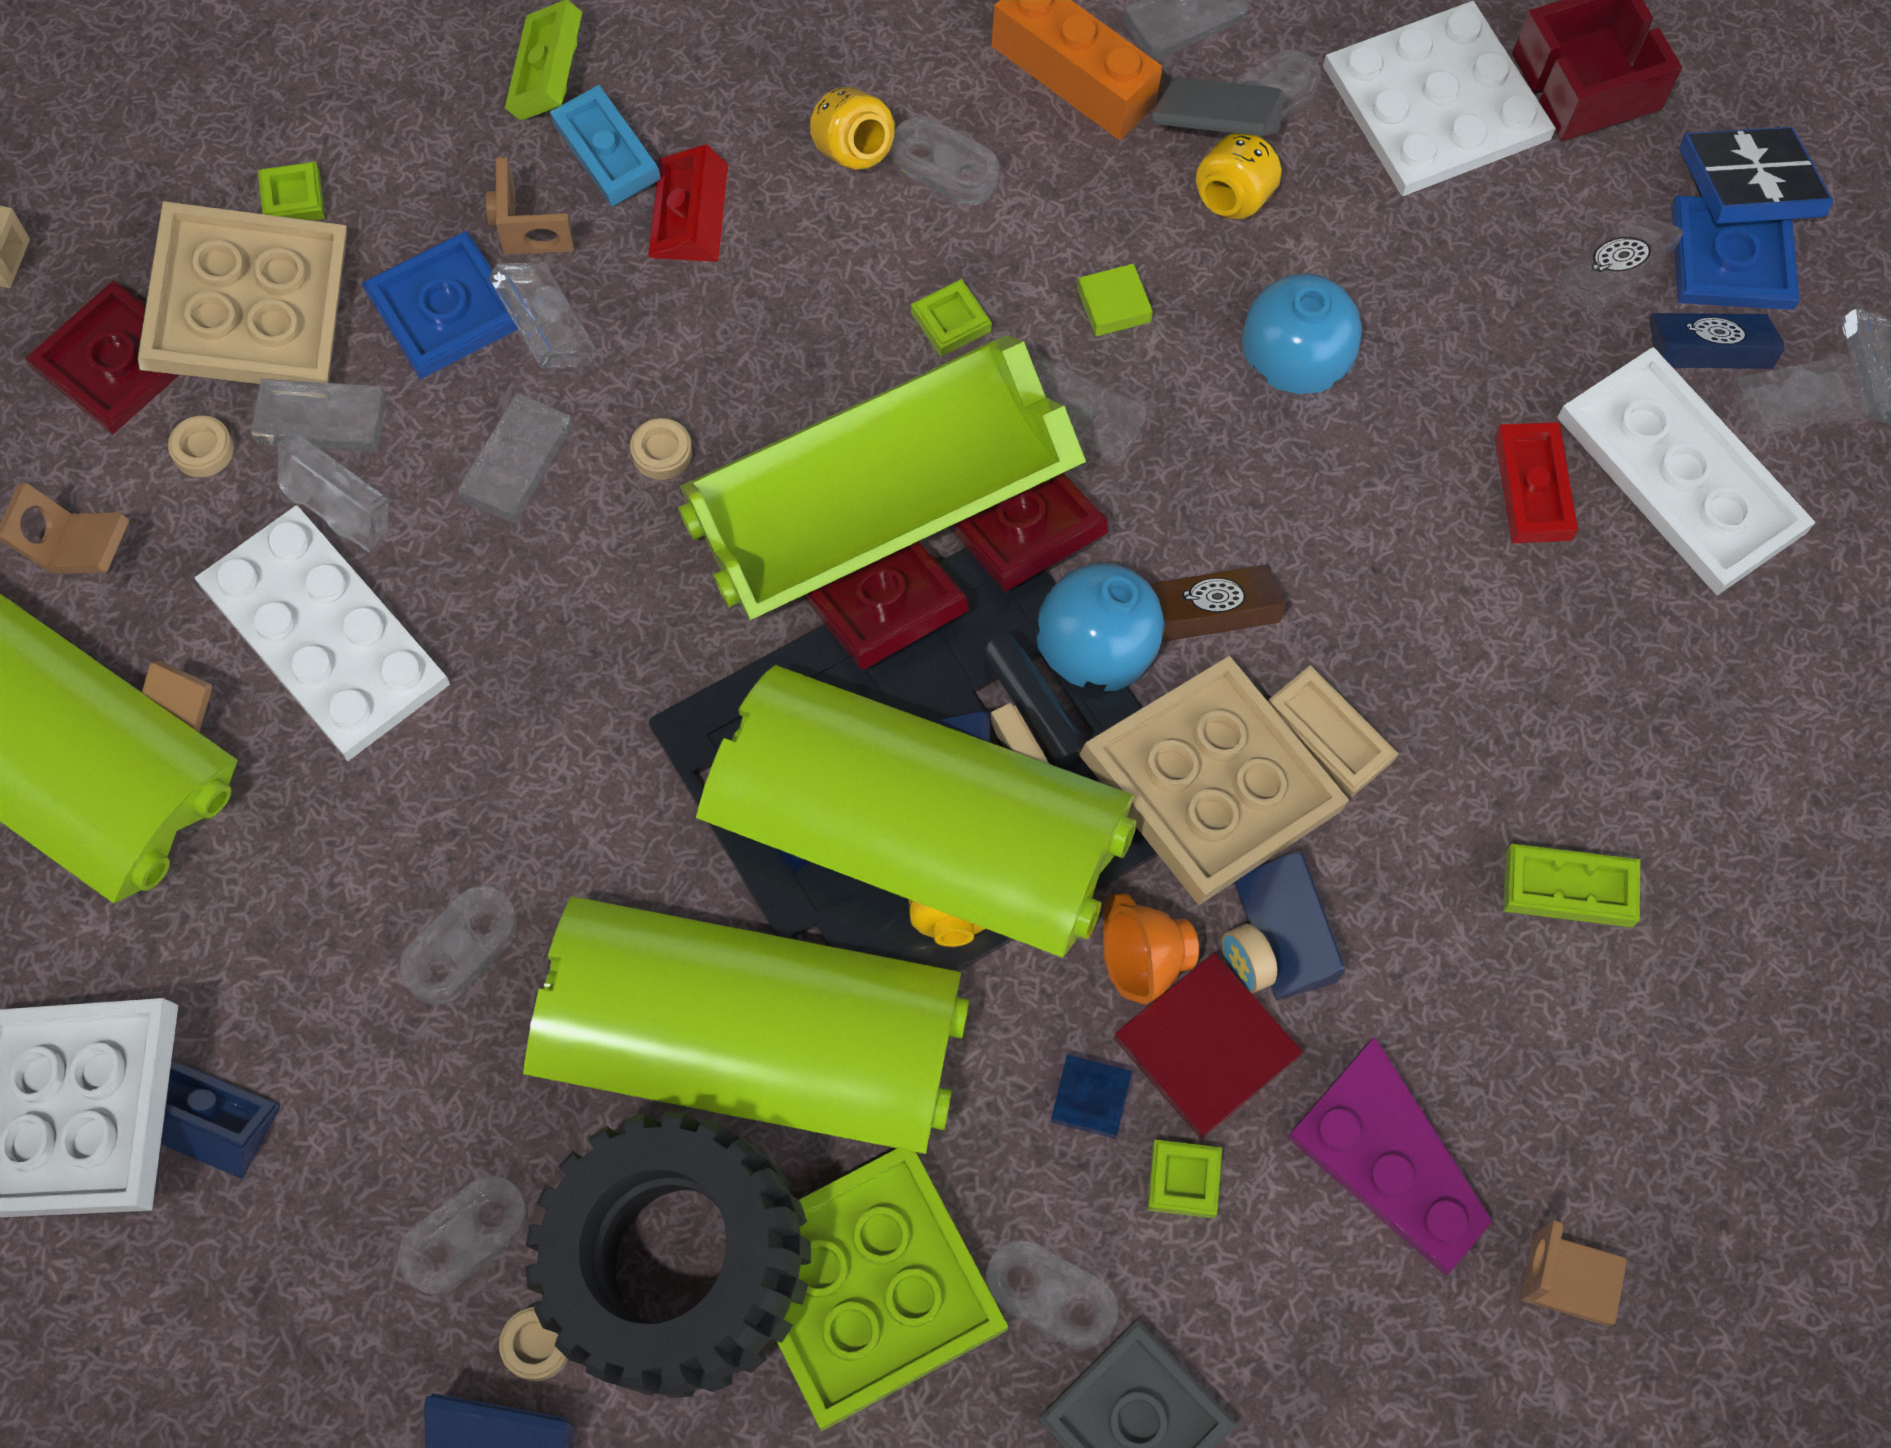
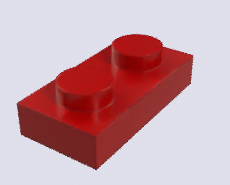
[1494,422,1578,544]

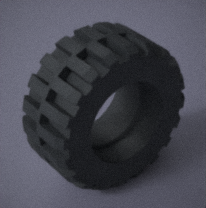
[525,1112,811,1398]

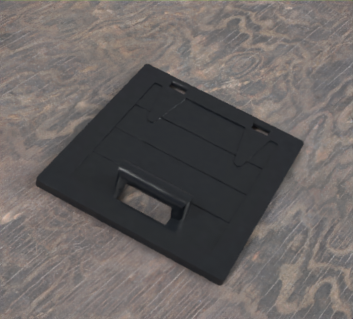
[649,547,1158,972]

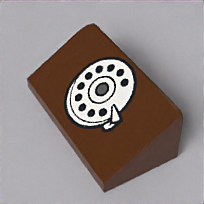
[1149,564,1286,642]

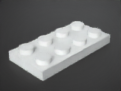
[1557,347,1815,595]
[195,505,450,761]

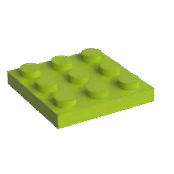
[776,1148,1008,1432]

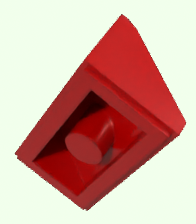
[648,144,728,262]

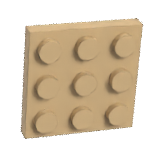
[138,201,347,392]
[1079,656,1350,906]

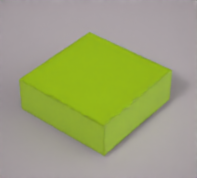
[258,161,325,221]
[1077,263,1153,337]
[911,279,992,357]
[1147,1140,1222,1219]

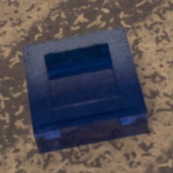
[1050,1054,1132,1139]

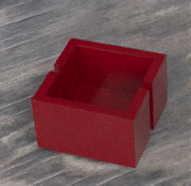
[1512,0,1683,141]

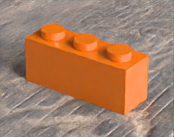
[991,0,1163,140]

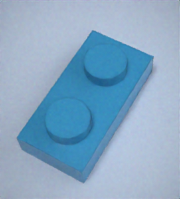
[550,85,661,207]

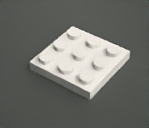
[1323,1,1556,196]
[0,998,178,1217]

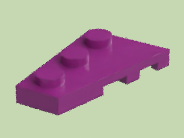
[1287,1037,1493,1276]

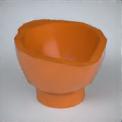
[1103,893,1199,1005]

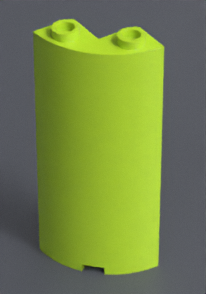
[678,335,1086,620]
[0,594,238,904]
[696,665,1136,958]
[523,896,970,1154]

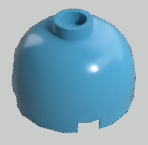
[1241,273,1362,394]
[1036,563,1165,691]

